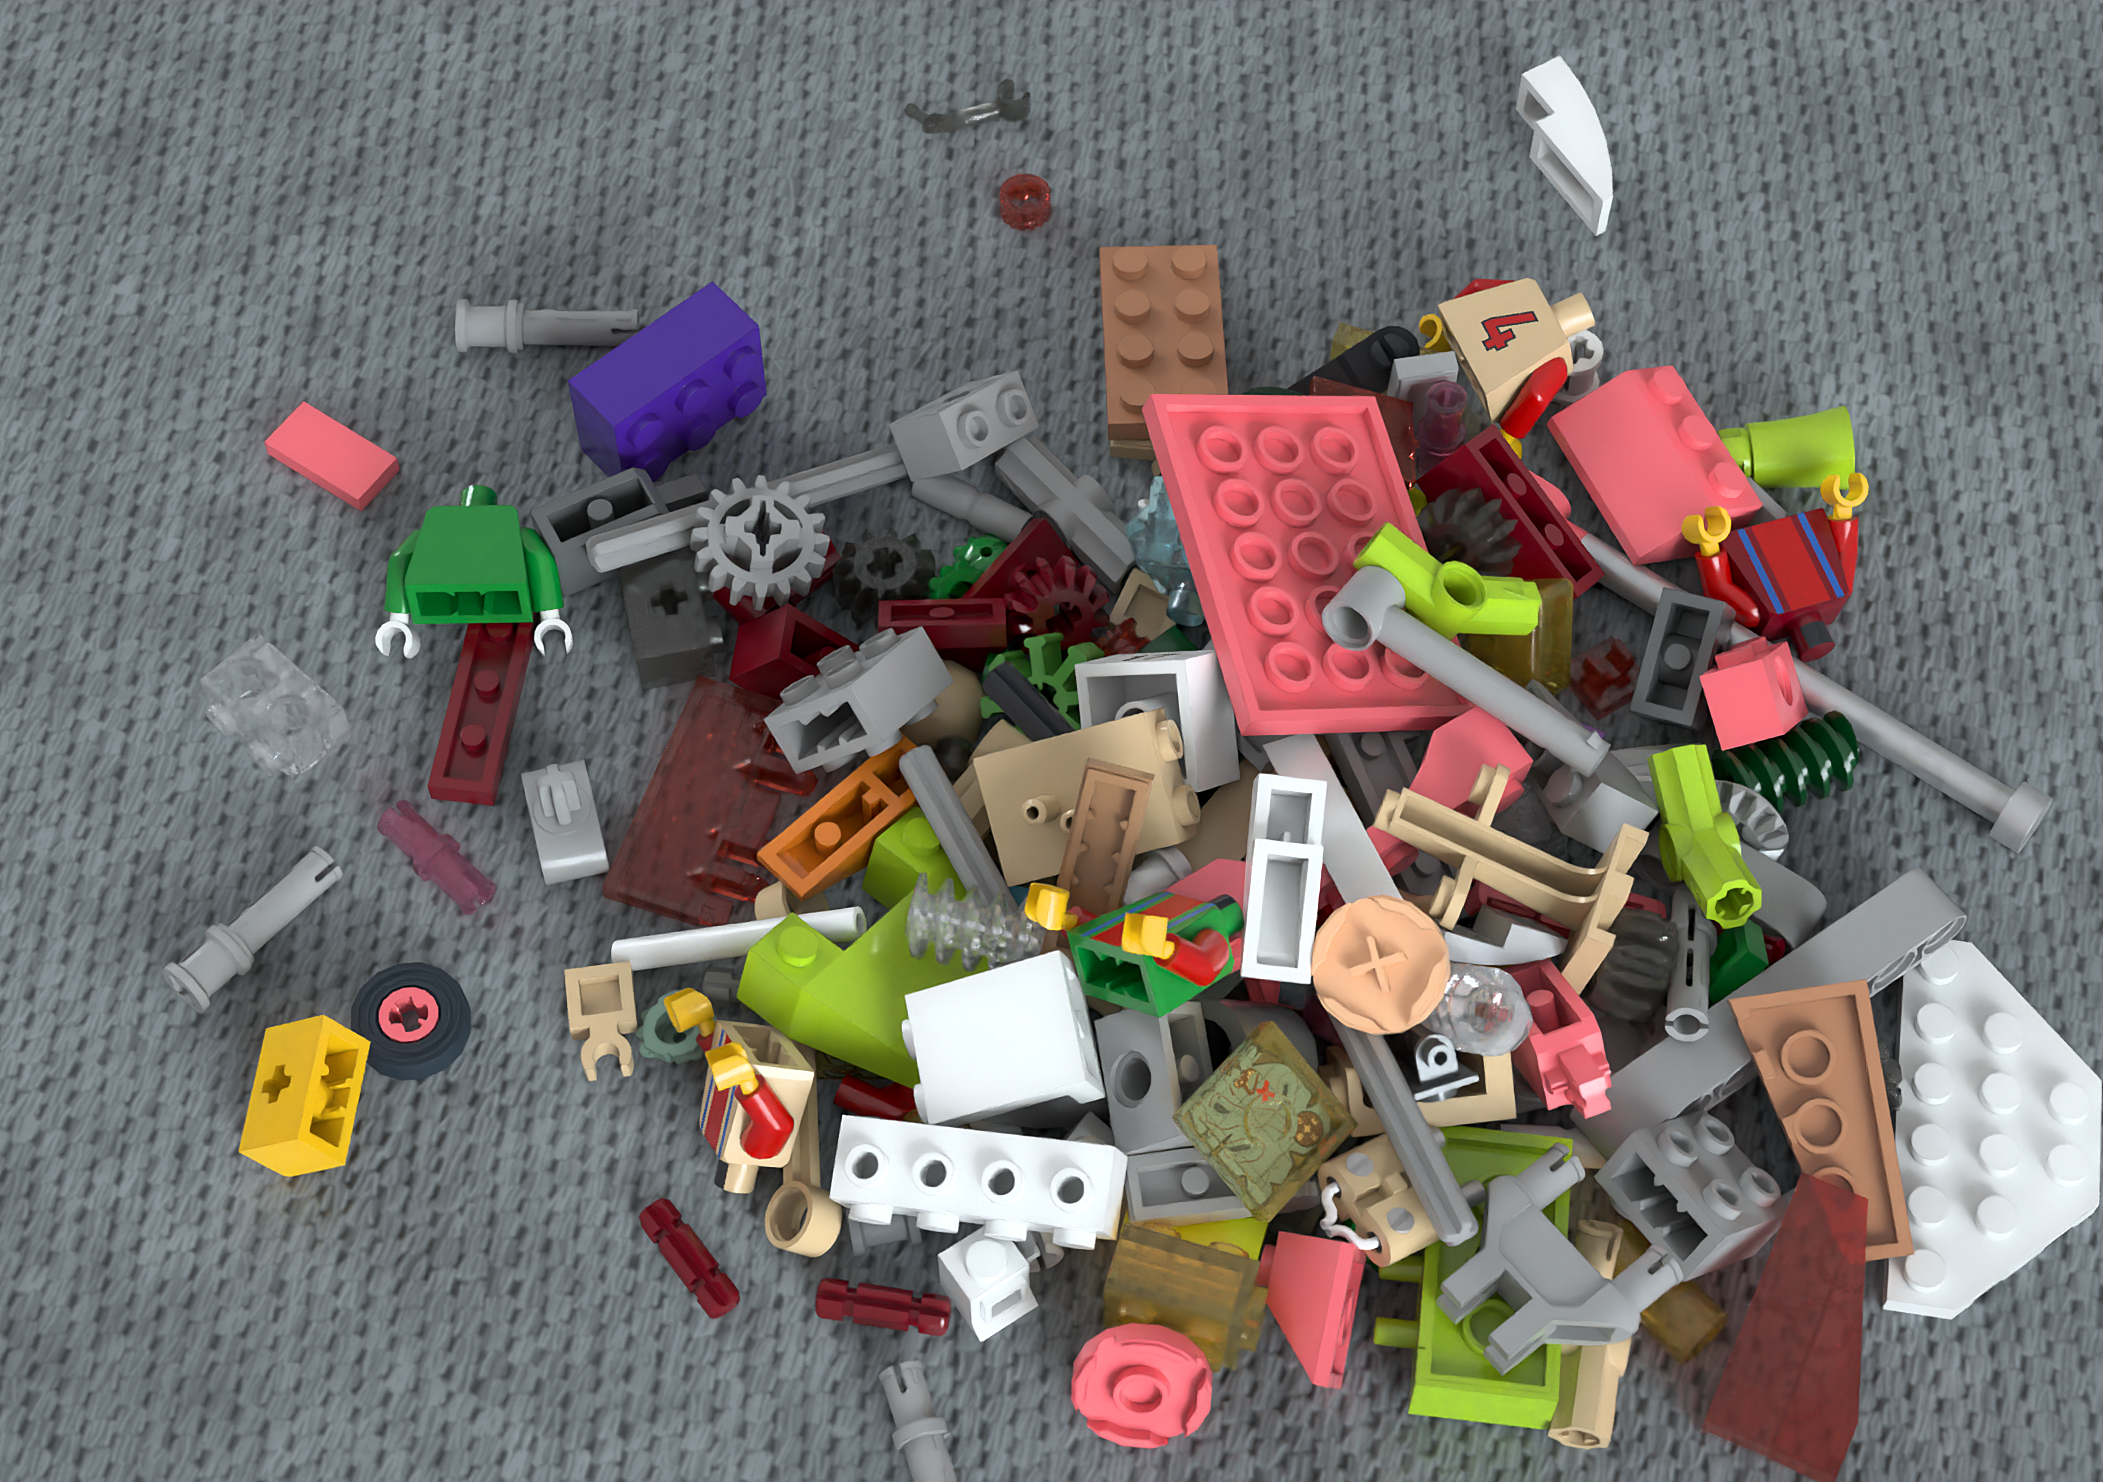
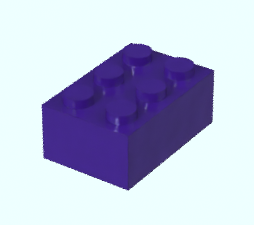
[568,281,767,482]

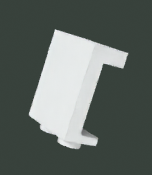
[902,950,1107,1129]

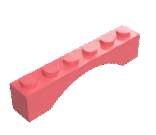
[1162,706,1533,976]

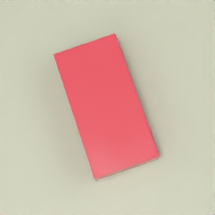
[264,401,400,511]

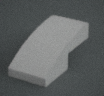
[1429,904,1569,965]

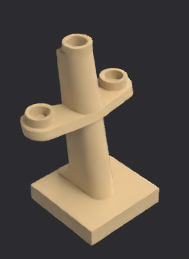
[1373,762,1649,995]

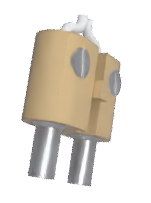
[1318,1126,1486,1267]

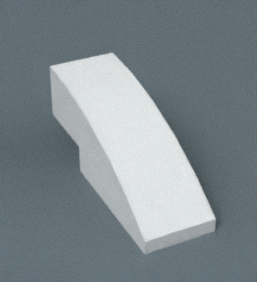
[1516,56,1613,236]
[1240,773,1327,984]

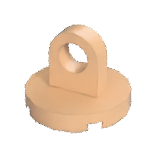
[1311,895,1451,1035]

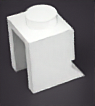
[938,1225,1038,1342]

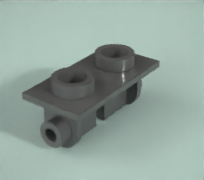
[1383,1023,1479,1103]

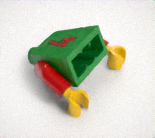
[1024,883,1244,1018]

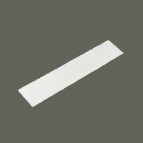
[1262,734,1403,904]

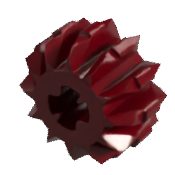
[1003,555,1110,658]

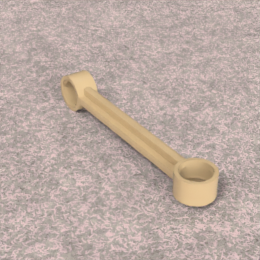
[754,881,842,1257]

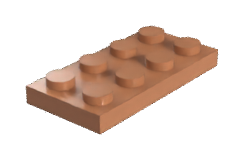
[1099,245,1228,440]

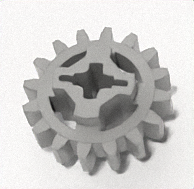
[690,475,829,610]

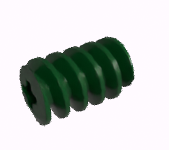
[1712,710,1859,814]

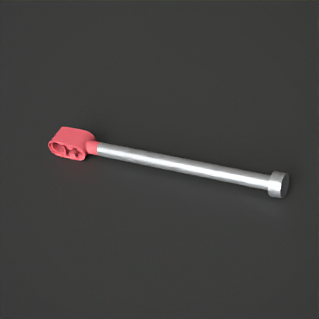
[1529,470,2053,853]

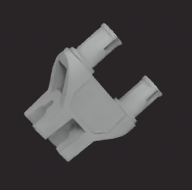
[1436,1143,1683,1376]

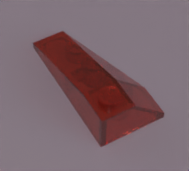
[1698,1172,1868,1482]

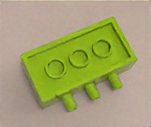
[1373,1125,1573,1430]

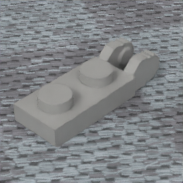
[1124,1147,1322,1232]

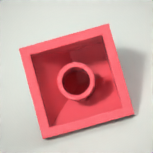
[1258,1231,1367,1389]

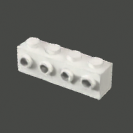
[829,1115,1128,1250]

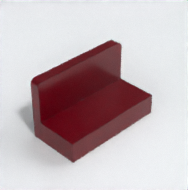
[878,598,1007,672]

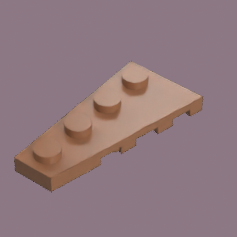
[1727,979,1914,1264]

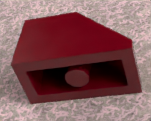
[729,603,860,706]

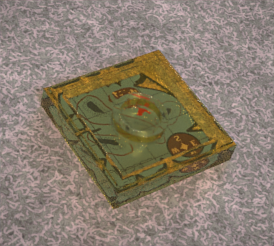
[1171,1021,1359,1222]

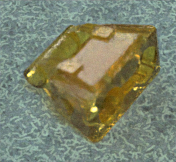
[1468,578,1573,696]

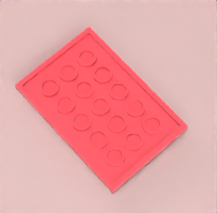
[1142,394,1477,736]

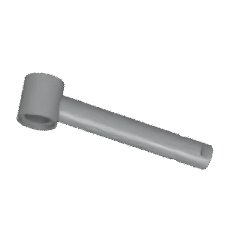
[1322,566,1610,778]

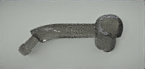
[904,79,1031,134]

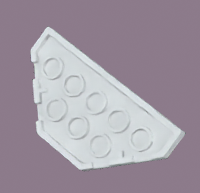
[1882,940,2102,1319]

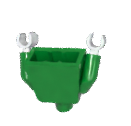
[375,485,573,659]

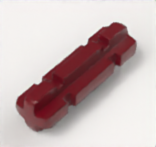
[639,1198,740,1319]
[815,1277,952,1336]

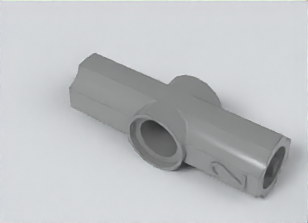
[995,436,1155,594]

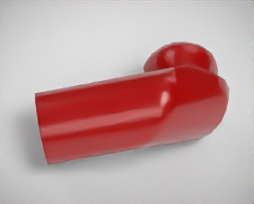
[833,1074,920,1122]

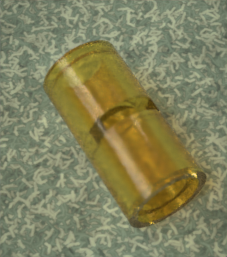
[1612,1219,1730,1366]

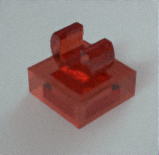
[1559,636,1640,721]

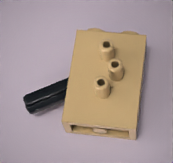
[973,661,1201,887]

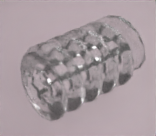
[905,872,1046,973]
[1420,961,1533,1056]

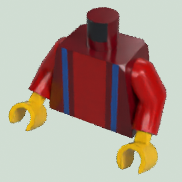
[1681,473,1869,662]

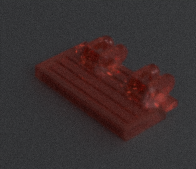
[602,675,819,927]

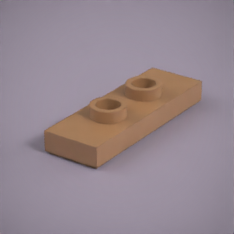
[1040,757,1155,963]

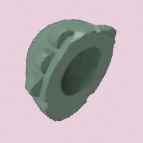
[635,990,717,1064]

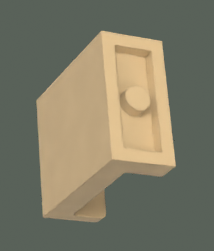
[1317,1027,1516,1137]

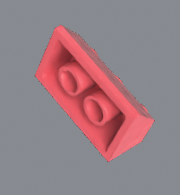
[1546,365,1763,566]

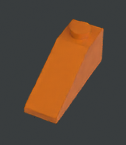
[757,732,946,902]

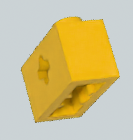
[238,1015,371,1177]

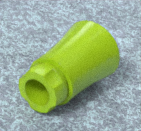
[1716,405,1855,490]

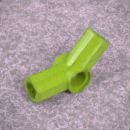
[1352,522,1542,641]
[1647,744,1762,929]

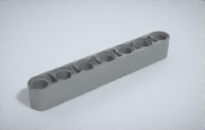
[1570,868,1967,1161]

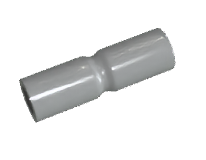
[912,473,1035,544]

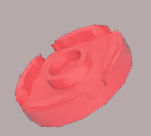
[1071,1323,1213,1448]

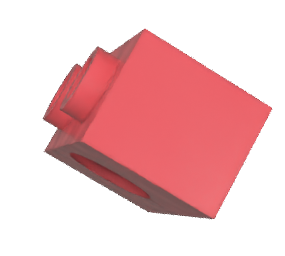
[1699,636,1809,751]

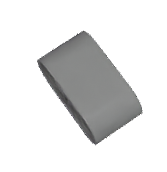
[521,759,610,886]

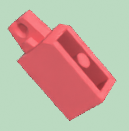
[1483,958,1612,1119]

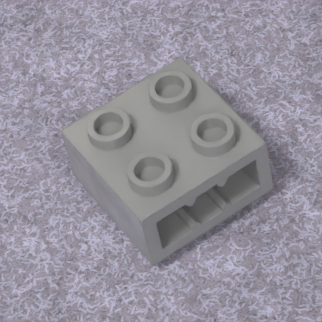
[763,626,954,774]
[1594,1109,1795,1282]

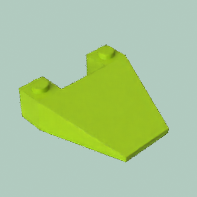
[736,805,1007,1089]

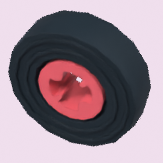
[350,962,471,1080]

